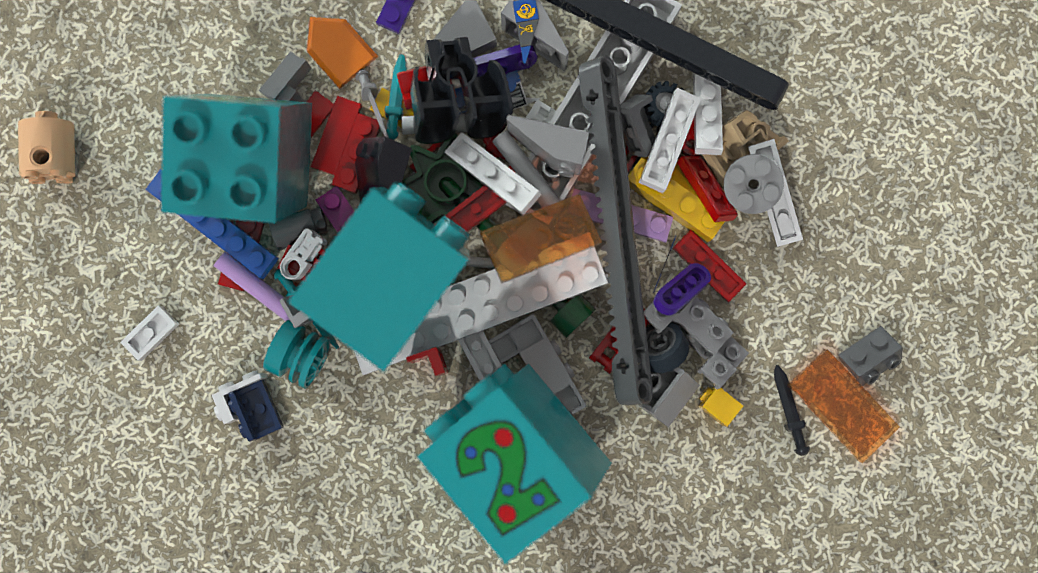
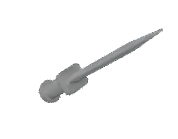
[355,69,388,138]

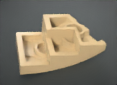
[702,110,789,187]

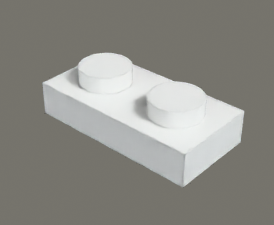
[120,305,179,361]

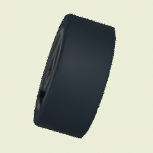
[646,322,689,373]

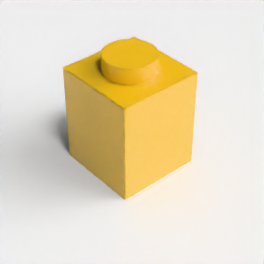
[698,386,743,427]

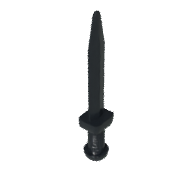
[774,365,810,456]

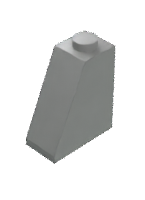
[433,0,497,58]

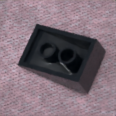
[355,137,412,204]

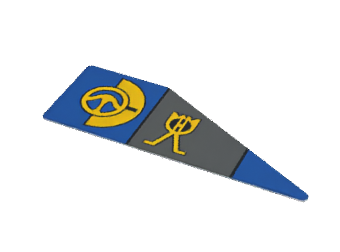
[513,0,539,64]

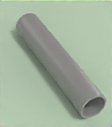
[493,131,565,218]

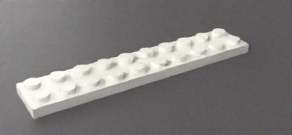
[354,233,608,375]

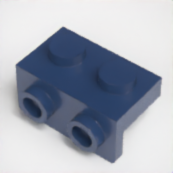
[228,380,284,442]

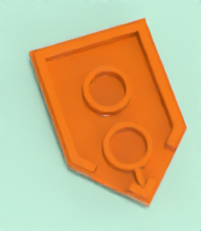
[307,17,378,89]

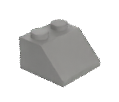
[638,362,700,427]

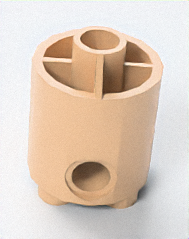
[18,111,75,184]

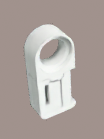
[280,229,327,280]

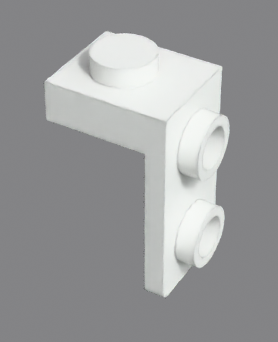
[212,370,268,424]

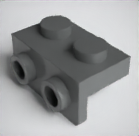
[838,326,903,388]

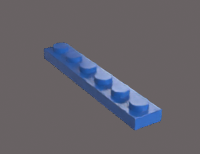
[145,169,279,279]

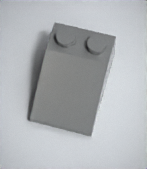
[501,0,569,71]
[507,115,589,177]

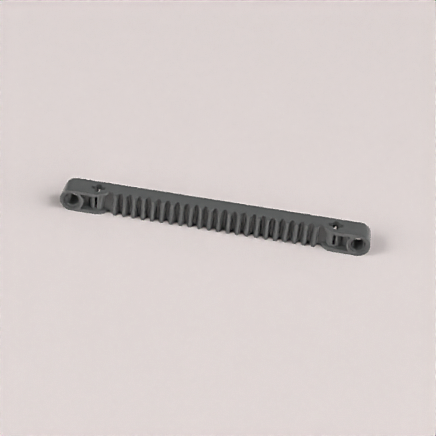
[579,56,653,405]

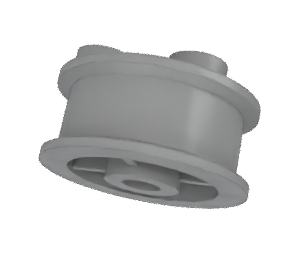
[724,154,784,214]

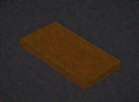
[480,194,602,284]
[788,349,900,463]

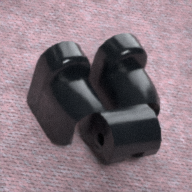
[410,37,514,144]

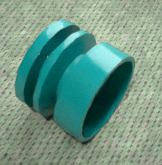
[263,320,331,389]

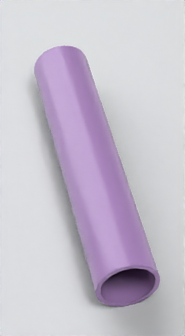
[213,252,290,321]

